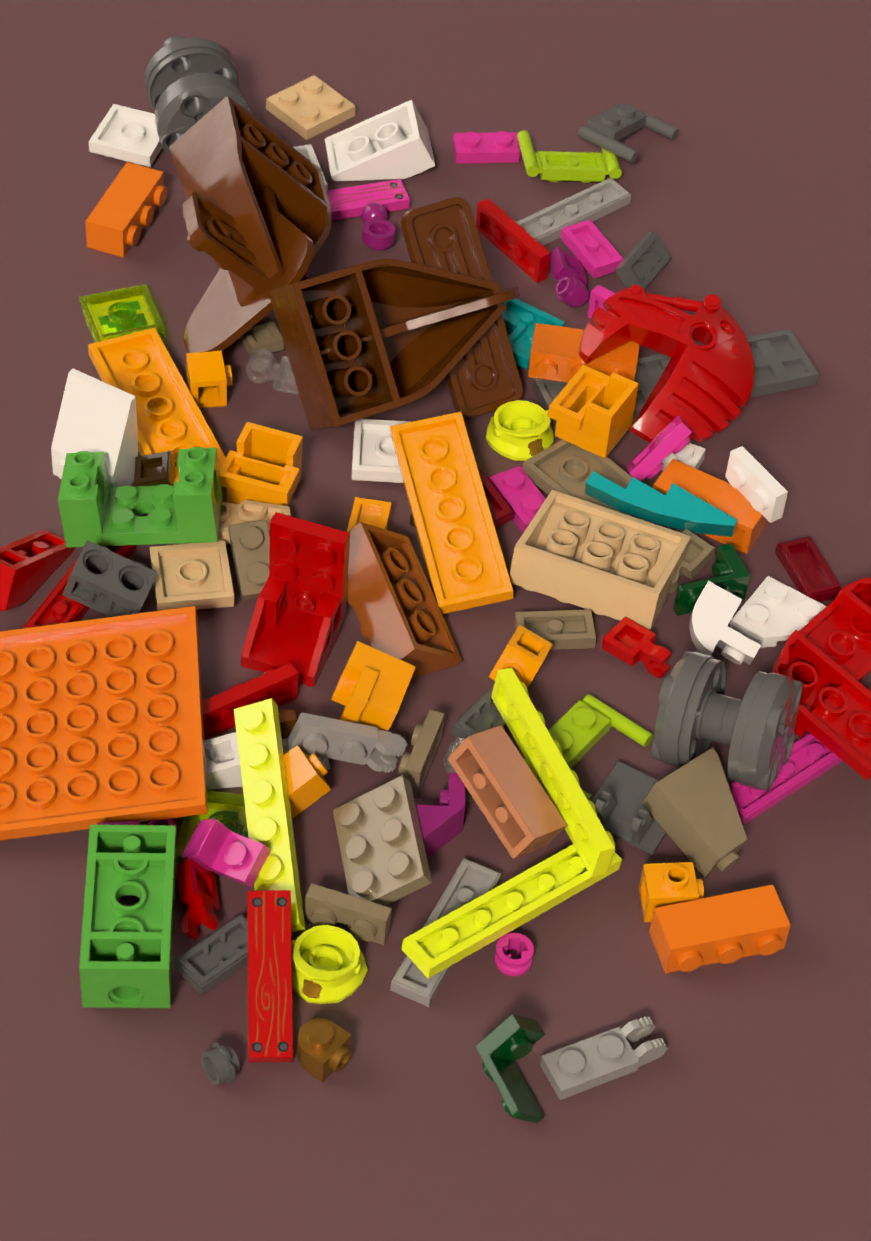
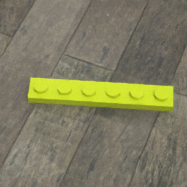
[491,667,615,877]
[234,698,305,933]
[401,845,622,979]

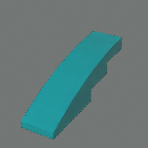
[586,471,738,537]

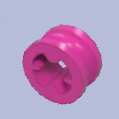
[495,933,534,976]

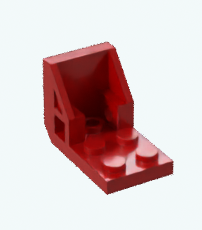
[241,512,350,688]

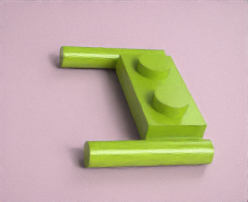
[517,130,622,183]
[523,694,654,800]

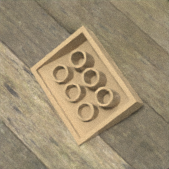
[509,490,692,630]

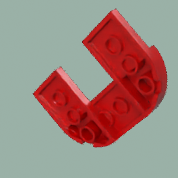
[772,577,871,781]

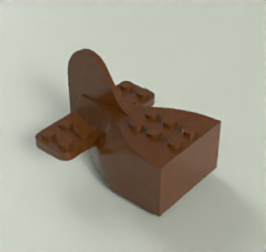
[169,95,332,353]
[268,197,523,429]

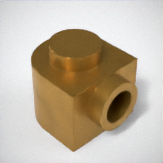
[297,1018,352,1083]

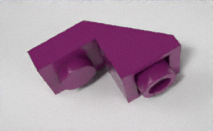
[416,773,465,858]

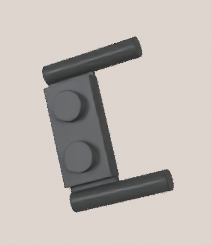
[578,103,679,163]

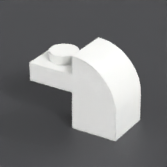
[689,581,761,665]

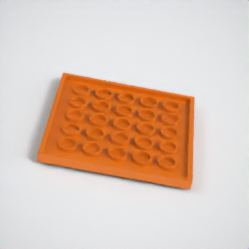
[0,606,208,841]

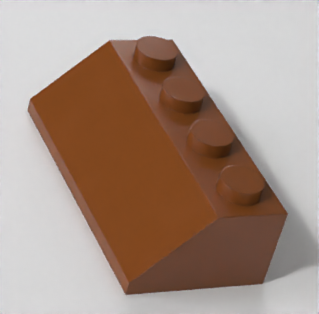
[347,522,462,679]

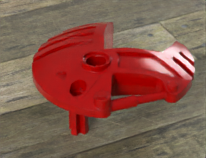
[579,284,754,445]

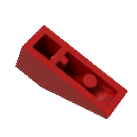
[0,529,75,611]

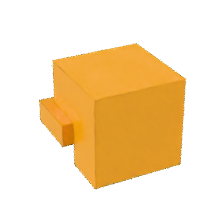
[547,365,639,459]
[219,422,303,506]
[331,641,416,731]

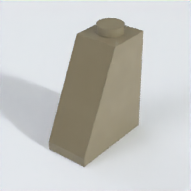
[642,747,748,878]

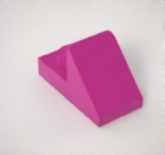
[181,819,271,888]

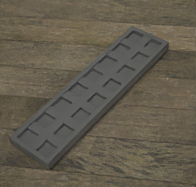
[533,329,819,431]

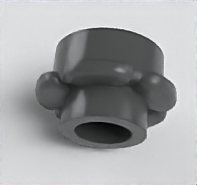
[201,1042,240,1086]

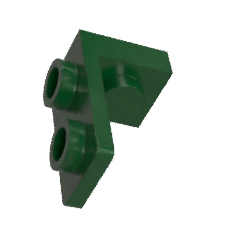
[673,544,750,616]
[475,1014,545,1123]

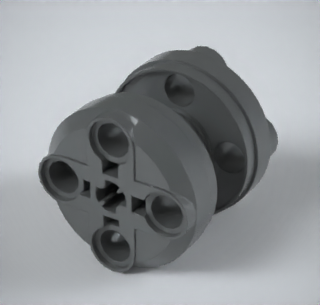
[144,35,251,155]
[651,651,803,791]

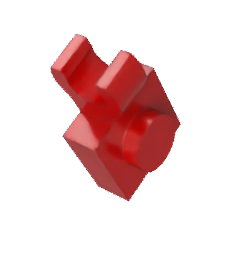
[602,616,672,678]
[176,858,220,940]

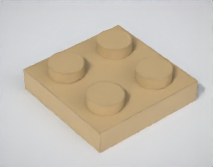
[266,75,356,140]
[150,540,234,611]

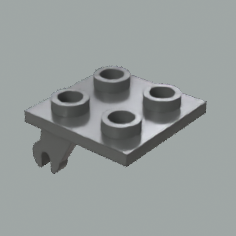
[591,761,667,856]

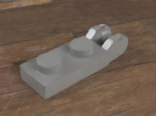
[288,712,408,773]
[540,1016,668,1100]

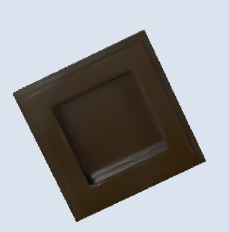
[134,451,175,486]

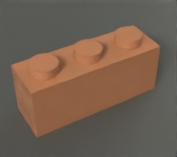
[447,725,568,860]

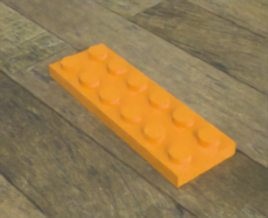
[88,328,226,485]
[390,412,513,614]

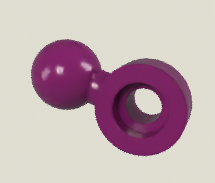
[361,202,396,251]

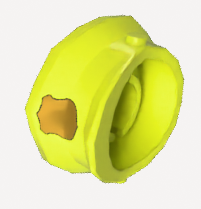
[486,400,554,461]
[291,925,368,1004]

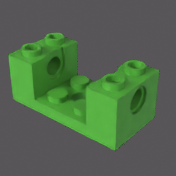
[58,447,223,548]
[79,825,177,1008]

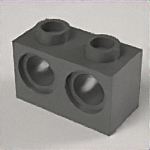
[62,540,158,617]

